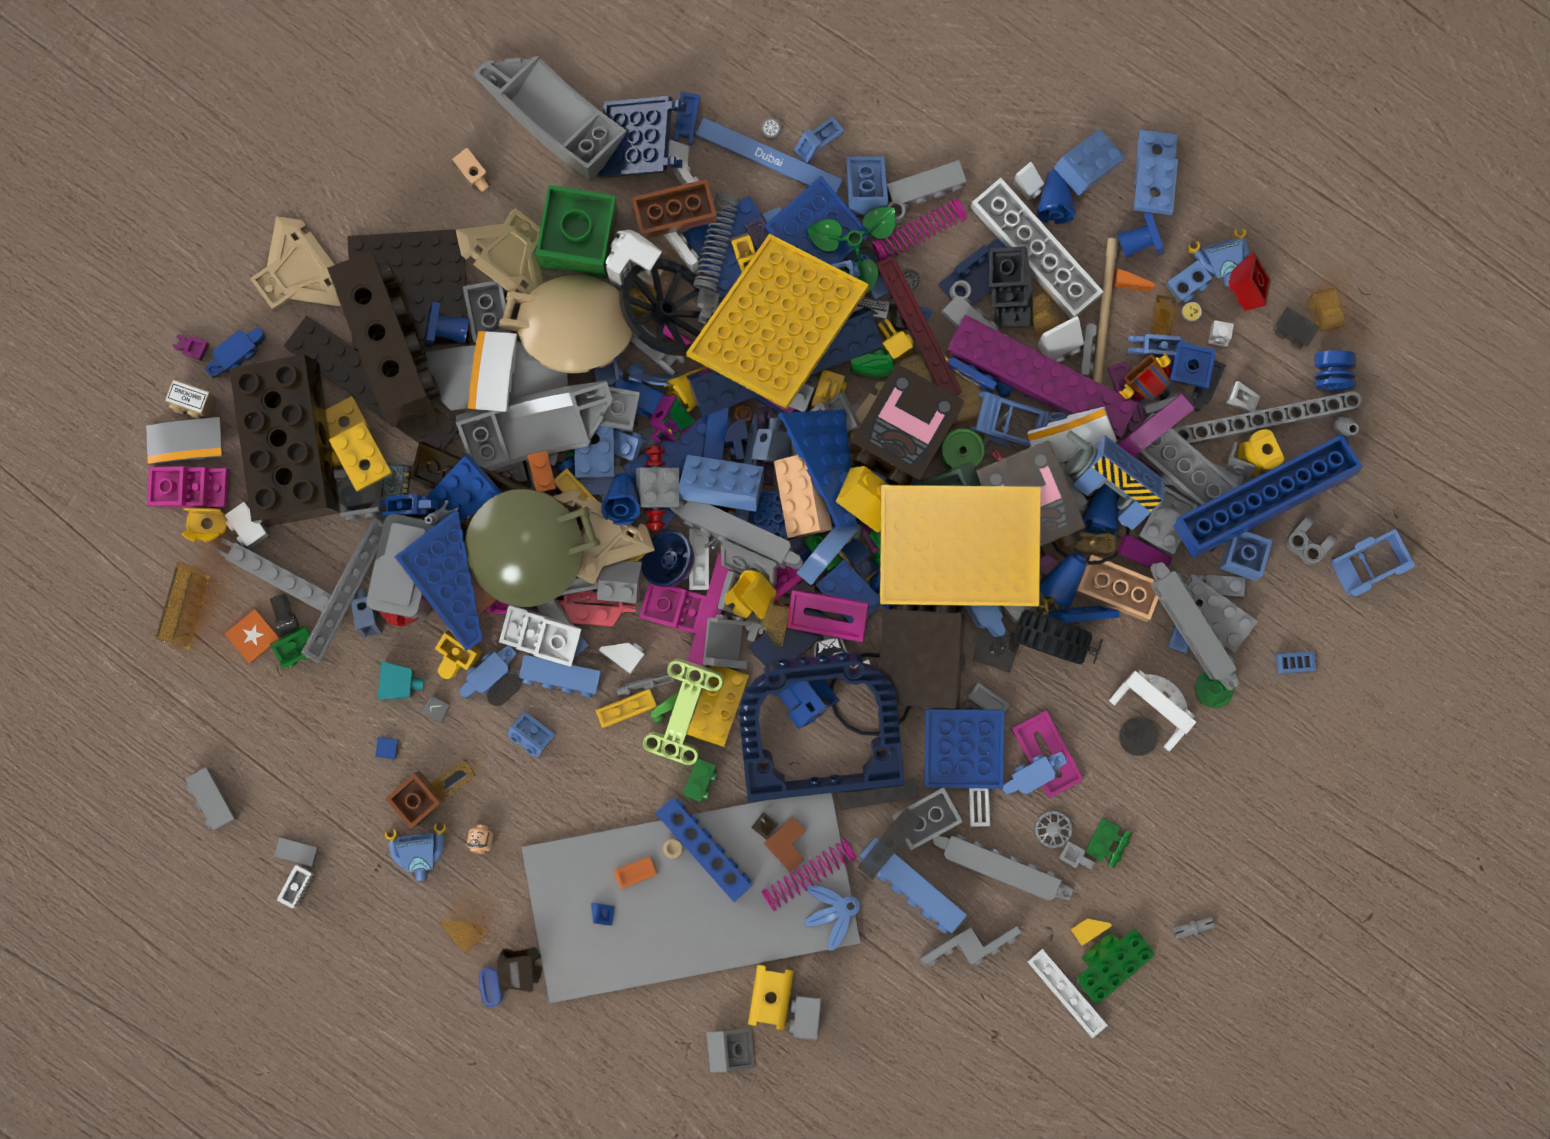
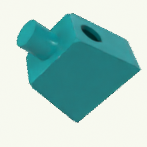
[378,662,424,700]

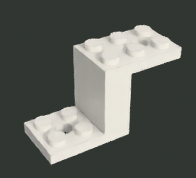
[664,158,713,273]

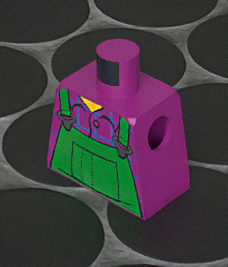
[650,396,696,443]

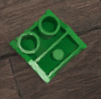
[850,349,894,378]

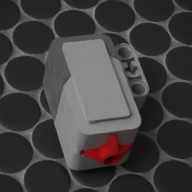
[367,514,466,627]

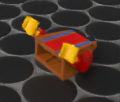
[1119,352,1171,401]

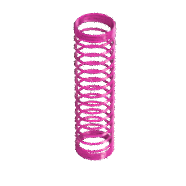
[872,198,967,261]

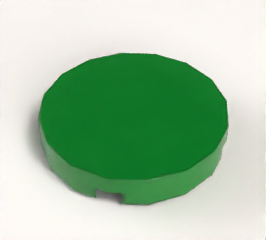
[1194,672,1234,708]

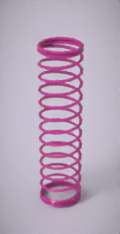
[761,838,857,912]

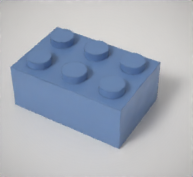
[1054,129,1125,196]

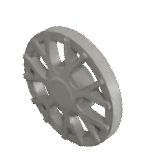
[1035,811,1072,848]

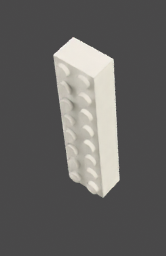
[970,178,1103,319]

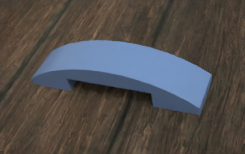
[796,523,861,585]

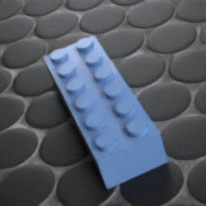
[859,837,967,934]

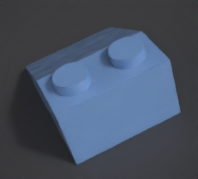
[846,156,888,215]

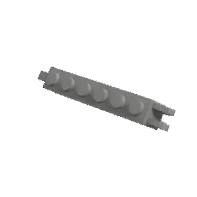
[670,500,803,569]
[214,538,349,618]
[1150,562,1240,690]
[932,834,1073,901]

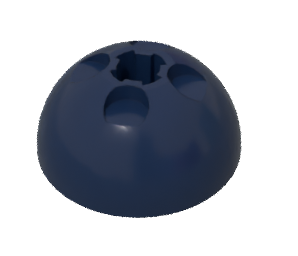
[642,530,695,587]

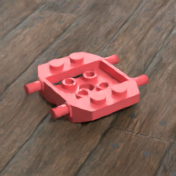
[557,573,636,627]

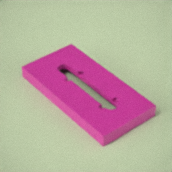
[787,589,869,642]
[1012,710,1084,798]

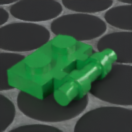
[1085,818,1132,868]

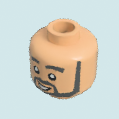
[466,824,494,854]

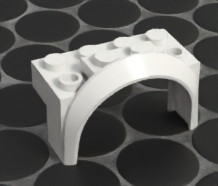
[605,229,664,289]
[1108,670,1196,752]

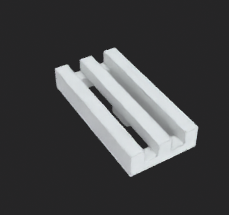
[969,788,990,827]

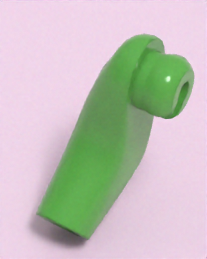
[650,692,679,723]

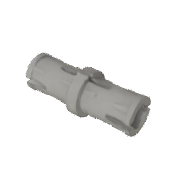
[1173,916,1215,940]

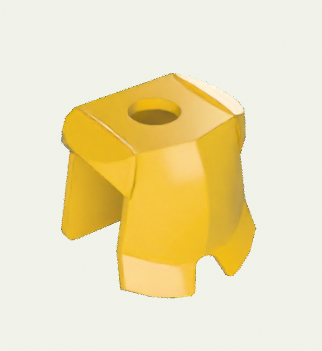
[1238,429,1284,477]
[182,507,227,542]
[724,570,776,619]

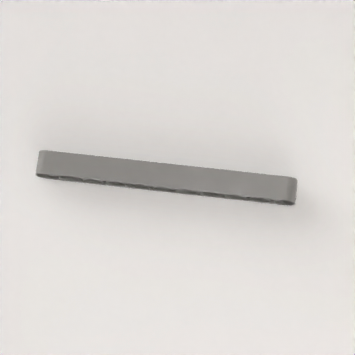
[1173,391,1362,445]

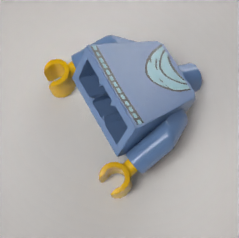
[1188,229,1250,286]
[385,823,446,881]

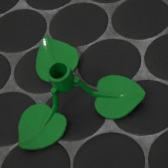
[808,207,895,293]

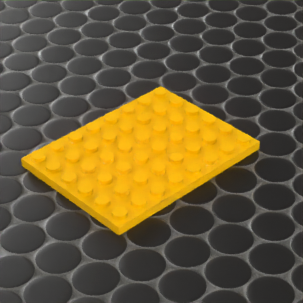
[686,234,869,409]
[880,485,1040,606]

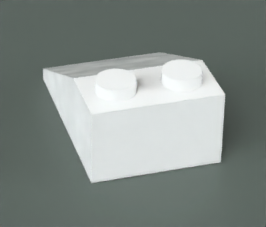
[1037,316,1084,363]

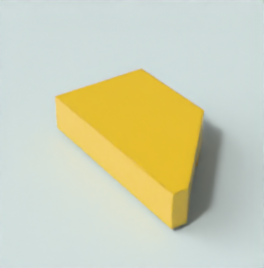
[1070,918,1112,946]

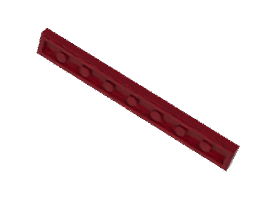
[876,256,962,396]

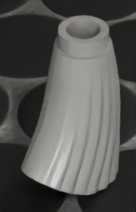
[1332,416,1359,443]

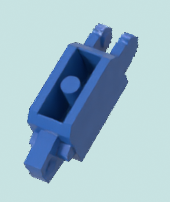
[205,328,266,378]
[611,379,668,419]
[380,494,438,518]

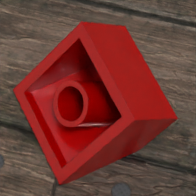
[1228,253,1271,311]

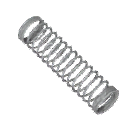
[693,193,740,292]

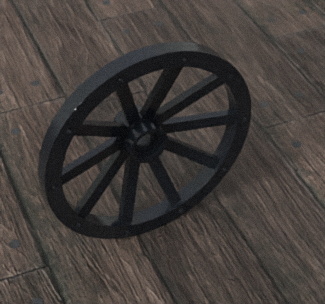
[619,259,714,356]

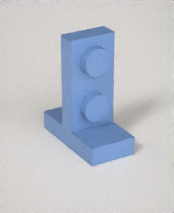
[794,116,845,164]

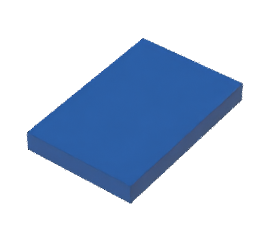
[1048,605,1119,623]

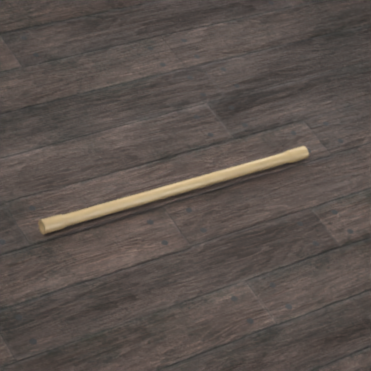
[1092,238,1119,384]

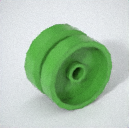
[940,429,985,470]

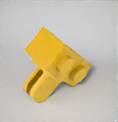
[877,318,914,366]
[811,370,847,409]
[435,631,483,679]

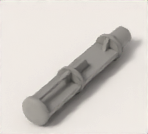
[616,672,676,696]

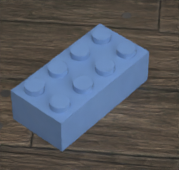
[679,455,764,512]

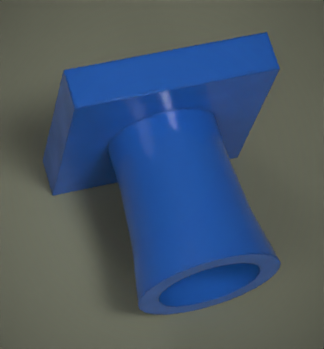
[1117,212,1165,258]
[423,302,469,347]
[1170,342,1216,389]

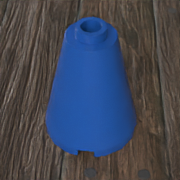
[1037,169,1076,224]
[601,473,641,525]
[1082,483,1118,537]
[1039,552,1088,608]

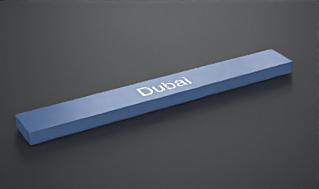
[696,118,843,194]

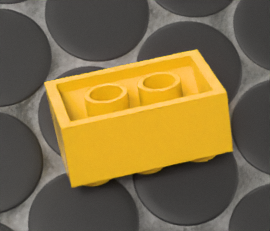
[836,466,889,532]

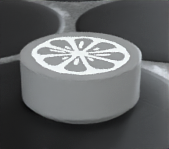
[761,118,781,139]

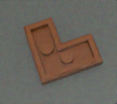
[764,817,806,872]

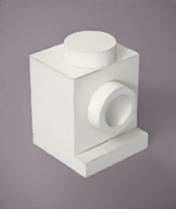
[1208,321,1234,347]

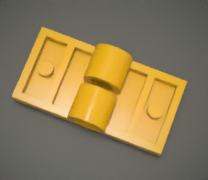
[687,666,749,747]

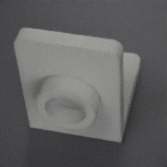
[1225,442,1255,477]

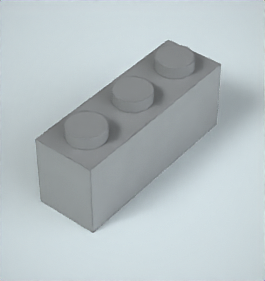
[185,767,237,831]

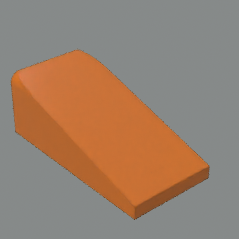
[1114,268,1155,291]

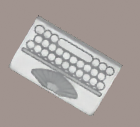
[853,297,890,321]

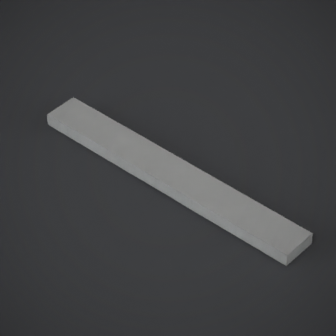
[301,517,384,662]

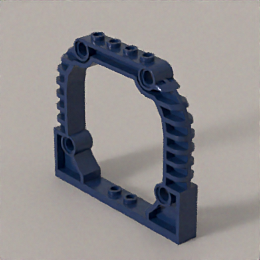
[738,652,905,802]

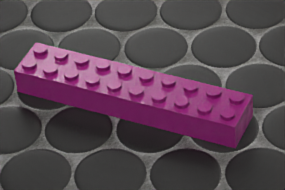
[944,314,1138,440]

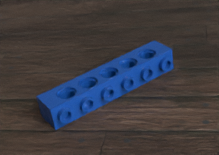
[655,798,752,902]

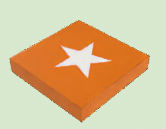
[225,609,280,664]

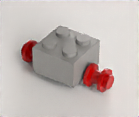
[636,446,679,530]

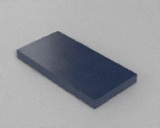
[749,608,826,674]

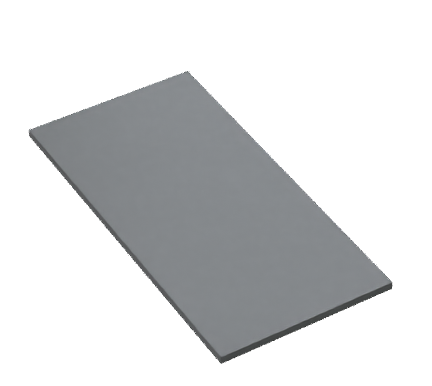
[521,793,861,1003]

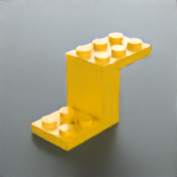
[326,396,392,492]

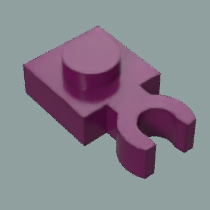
[172,335,209,361]

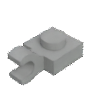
[697,287,719,324]
[1059,841,1095,870]

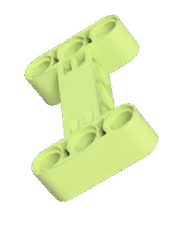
[643,658,724,765]

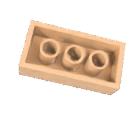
[774,455,833,538]
[1076,554,1158,622]

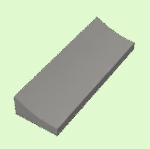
[1137,412,1239,507]

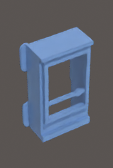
[970,390,1049,448]
[1330,529,1415,596]

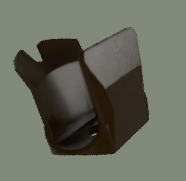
[497,947,542,992]

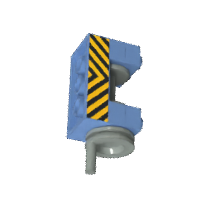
[1064,431,1165,530]

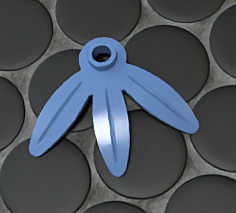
[627,363,680,385]
[804,885,860,951]

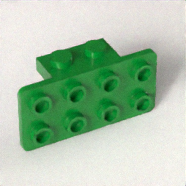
[1077,929,1155,1005]

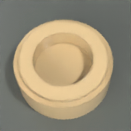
[663,839,683,859]

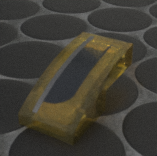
[431,759,477,798]

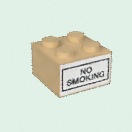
[165,380,217,419]

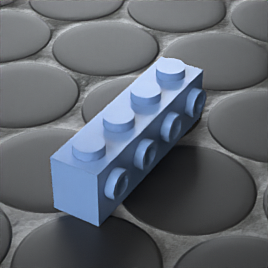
[519,655,602,698]

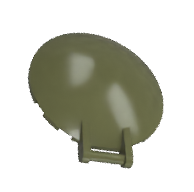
[465,489,600,607]

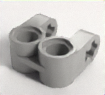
[1286,514,1337,565]

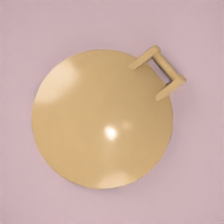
[499,275,633,373]

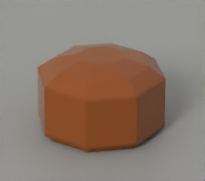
[734,404,753,423]

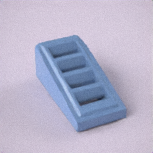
[1275,651,1316,675]

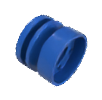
[1314,350,1356,391]

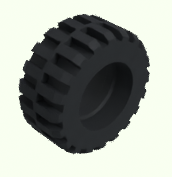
[1013,610,1093,665]

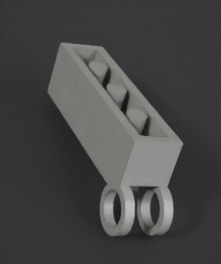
[887,160,967,224]
[940,280,1009,337]
[629,325,685,376]

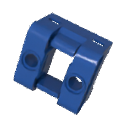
[770,655,840,729]

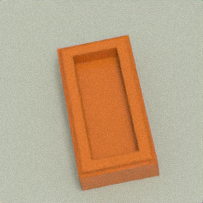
[614,856,658,889]

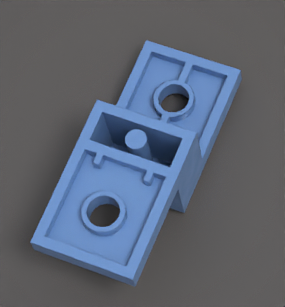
[1133,130,1178,215]
[575,425,616,503]

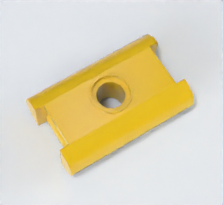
[748,965,794,1030]

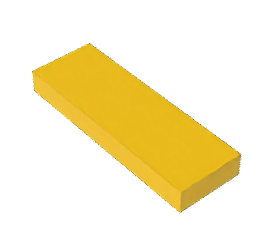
[596,689,657,728]

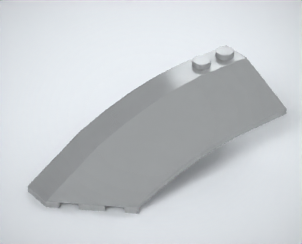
[473,56,627,181]
[419,342,568,411]
[456,381,613,471]

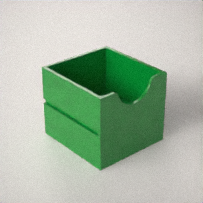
[536,185,619,279]

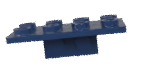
[939,238,1006,306]

